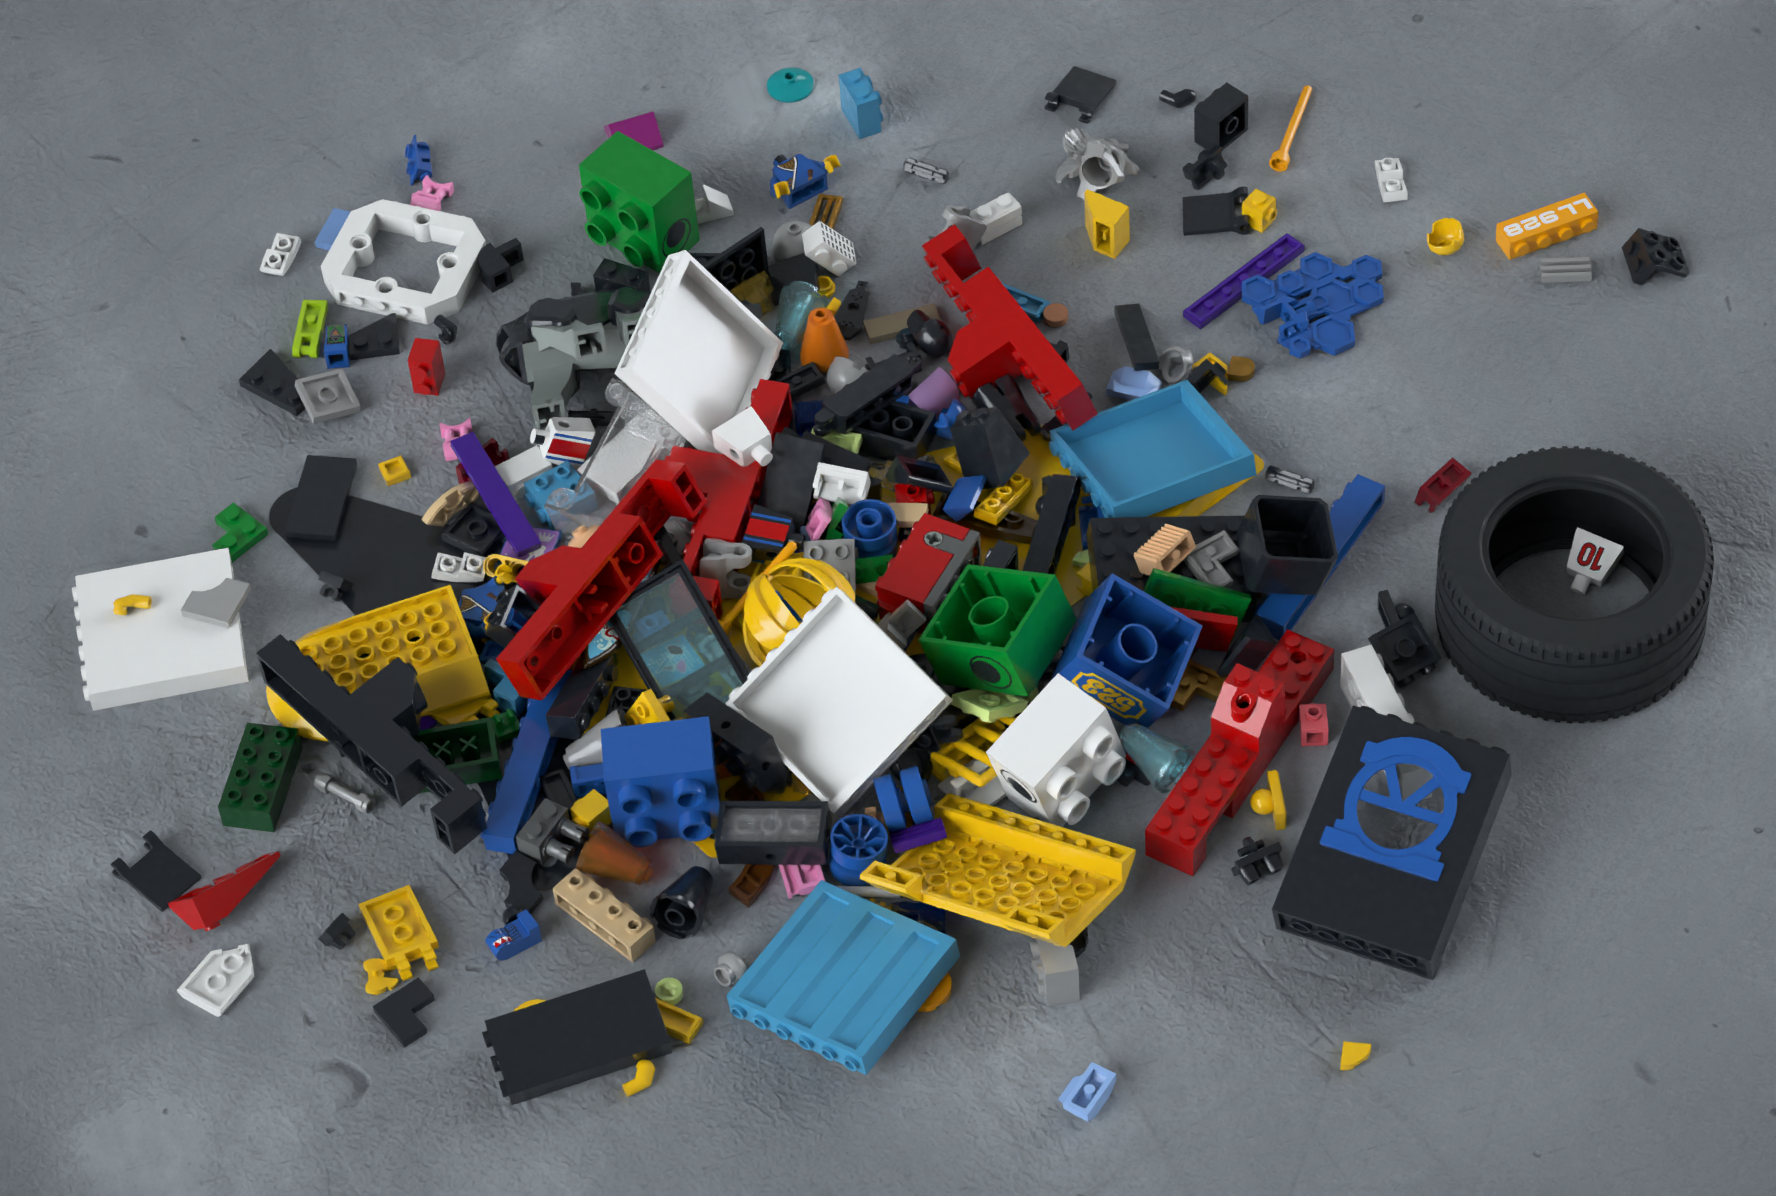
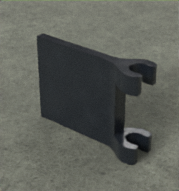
[1045,66,1116,124]
[1183,186,1250,236]
[111,830,202,912]

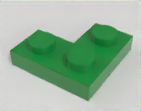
[212,502,268,562]

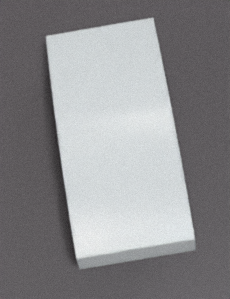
[1375,158,1408,203]
[259,233,301,276]
[431,552,486,583]

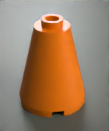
[800,308,849,372]

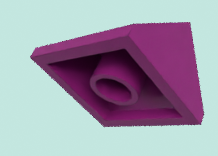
[604,111,664,150]

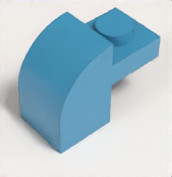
[484,659,528,717]

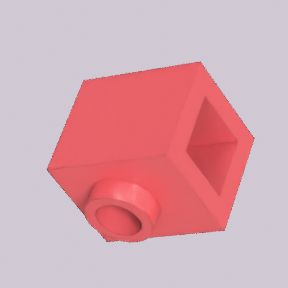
[1299,703,1329,747]

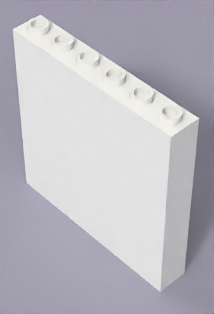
[615,250,783,454]
[72,548,249,711]
[725,587,953,817]

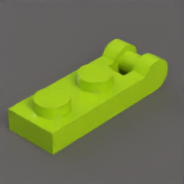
[292,300,328,358]

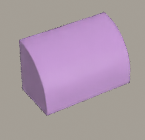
[908,367,960,419]

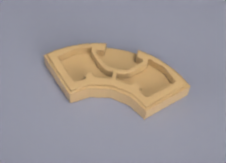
[422,481,479,526]

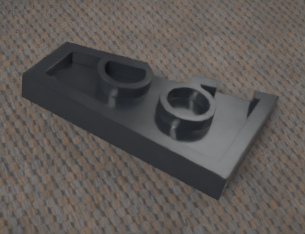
[239,349,305,416]

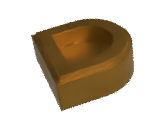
[1228,356,1255,382]

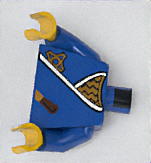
[770,154,841,209]
[458,563,512,641]

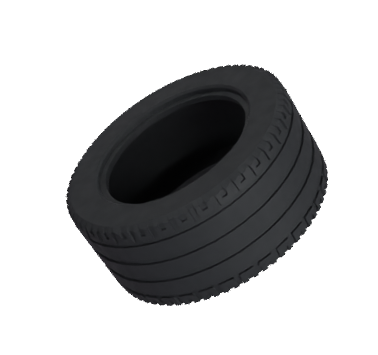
[1435,446,1714,723]

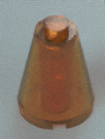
[576,821,655,885]

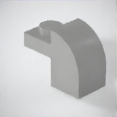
[878,599,926,650]

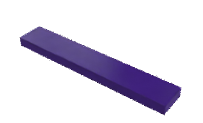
[1183,233,1305,329]
[450,432,541,558]

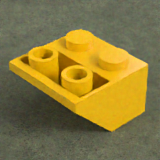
[1084,189,1130,259]

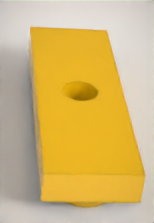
[974,473,1033,525]

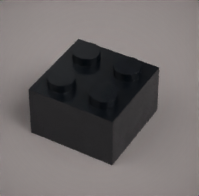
[1194,82,1248,151]

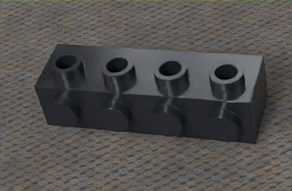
[545,655,618,739]

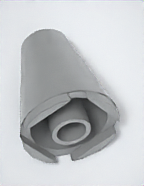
[563,710,627,770]

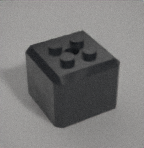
[1236,495,1338,595]

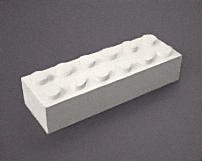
[1340,645,1433,801]

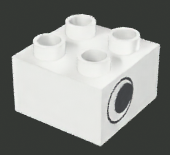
[986,673,1126,827]

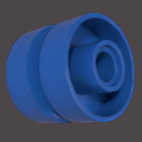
[842,499,898,559]
[873,766,934,833]
[829,814,888,886]

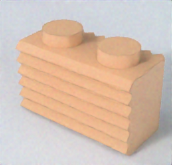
[1134,524,1196,576]

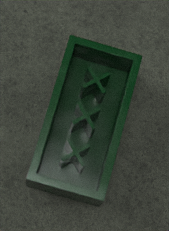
[413,717,502,794]
[218,722,303,832]

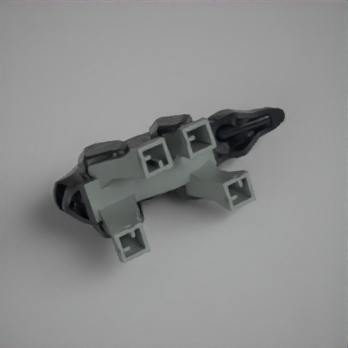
[496,286,762,430]

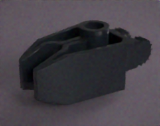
[907,712,964,752]

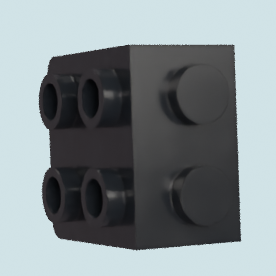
[1621,228,1689,285]

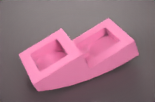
[805,497,832,541]

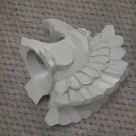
[1056,127,1139,201]

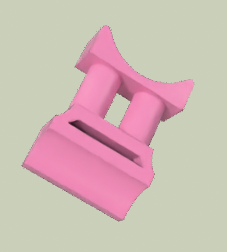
[410,175,454,211]
[439,418,473,461]

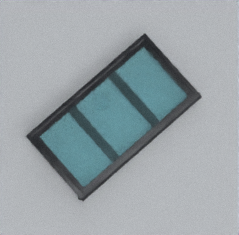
[609,559,749,721]

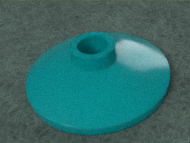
[767,67,814,103]

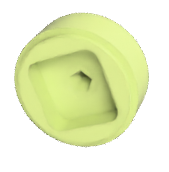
[655,978,683,1005]

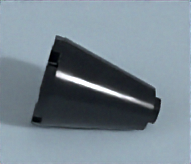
[650,866,713,939]

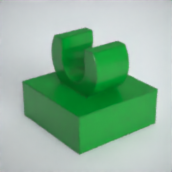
[492,708,520,744]

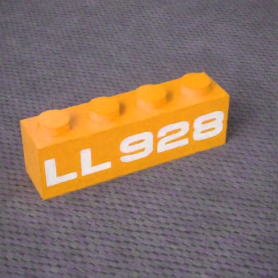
[1495,192,1599,260]

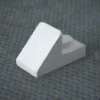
[695,185,734,224]

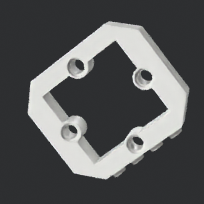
[321,199,486,324]

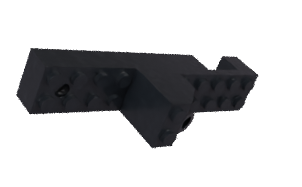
[256,634,487,854]

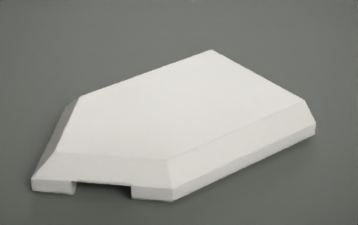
[177,943,255,1017]

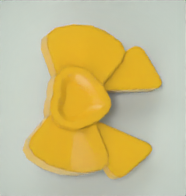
[363,958,398,995]

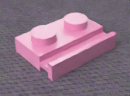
[778,865,825,899]

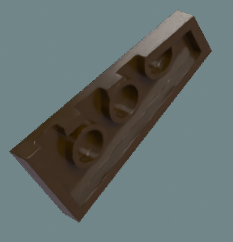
[932,487,1038,545]

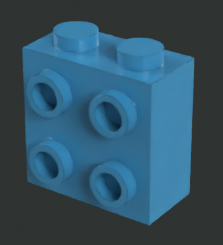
[838,68,883,139]
[523,461,596,530]

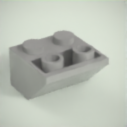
[1030,938,1080,1006]

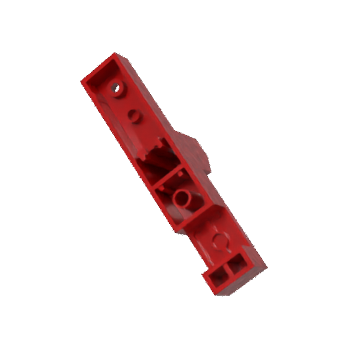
[922,224,1098,431]
[664,379,793,629]
[496,459,707,701]
[1145,629,1335,876]

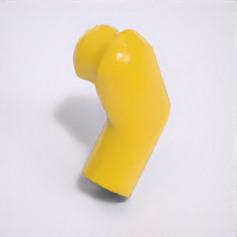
[113,594,152,615]
[622,1059,655,1097]

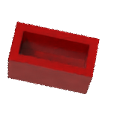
[408,338,446,396]

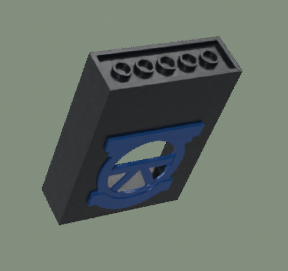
[1272,705,1512,980]

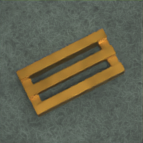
[809,193,843,230]

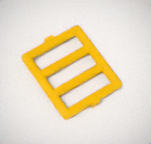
[930,717,1017,787]

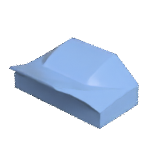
[1106,366,1162,400]
[1058,1062,1116,1122]

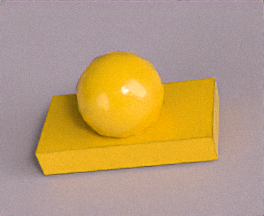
[1250,770,1287,830]

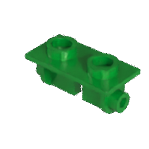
[855,554,893,584]

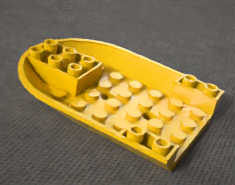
[266,585,490,741]

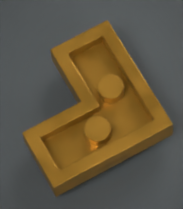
[1170,659,1227,711]

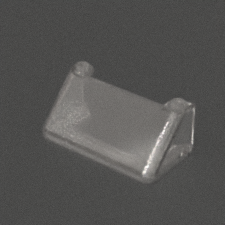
[544,378,686,539]

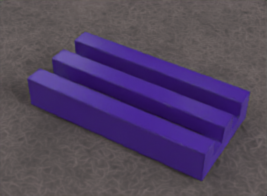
[889,817,947,853]

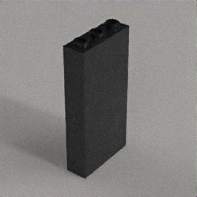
[482,969,672,1105]

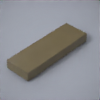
[863,303,941,344]

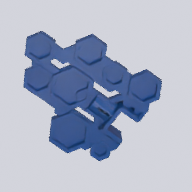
[1241,252,1384,359]

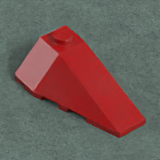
[168,851,281,932]

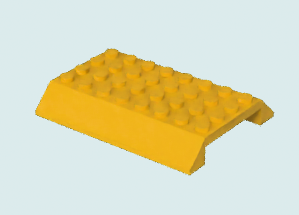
[860,793,1136,948]

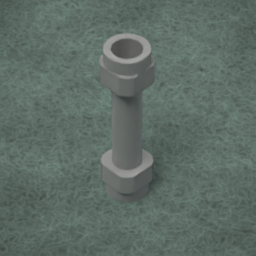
[314,773,375,813]

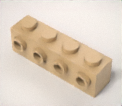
[552,868,656,962]

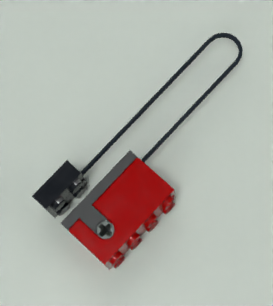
[875,513,1019,679]

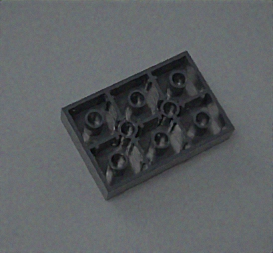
[1086,515,1257,622]

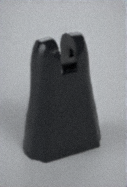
[972,374,1041,441]

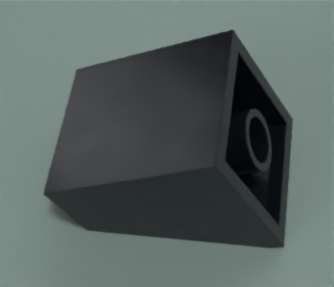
[950,407,1030,489]

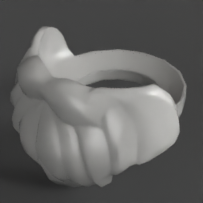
[1158,346,1194,384]

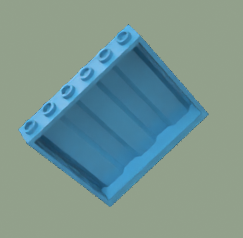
[726,880,960,1075]

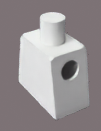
[712,406,773,467]

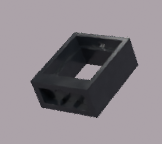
[485,585,542,648]

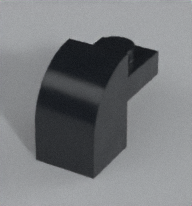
[478,238,524,293]

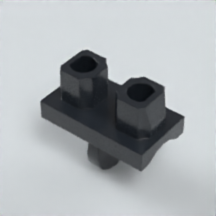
[1182,145,1227,190]
[1231,837,1284,886]

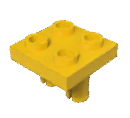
[624,689,683,726]

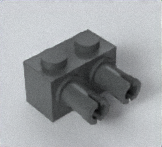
[516,798,589,866]

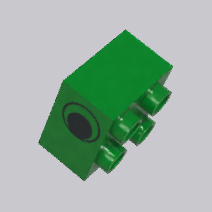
[579,131,700,274]
[918,564,1077,697]

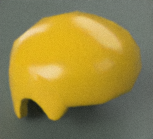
[1427,218,1464,256]

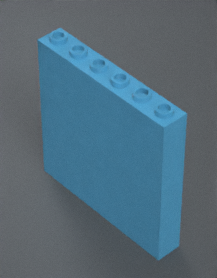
[1049,380,1257,518]

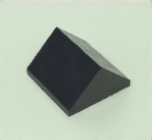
[1217,614,1277,677]

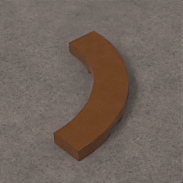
[725,778,775,908]

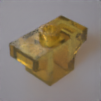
[729,271,774,316]

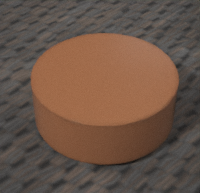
[1043,303,1068,327]

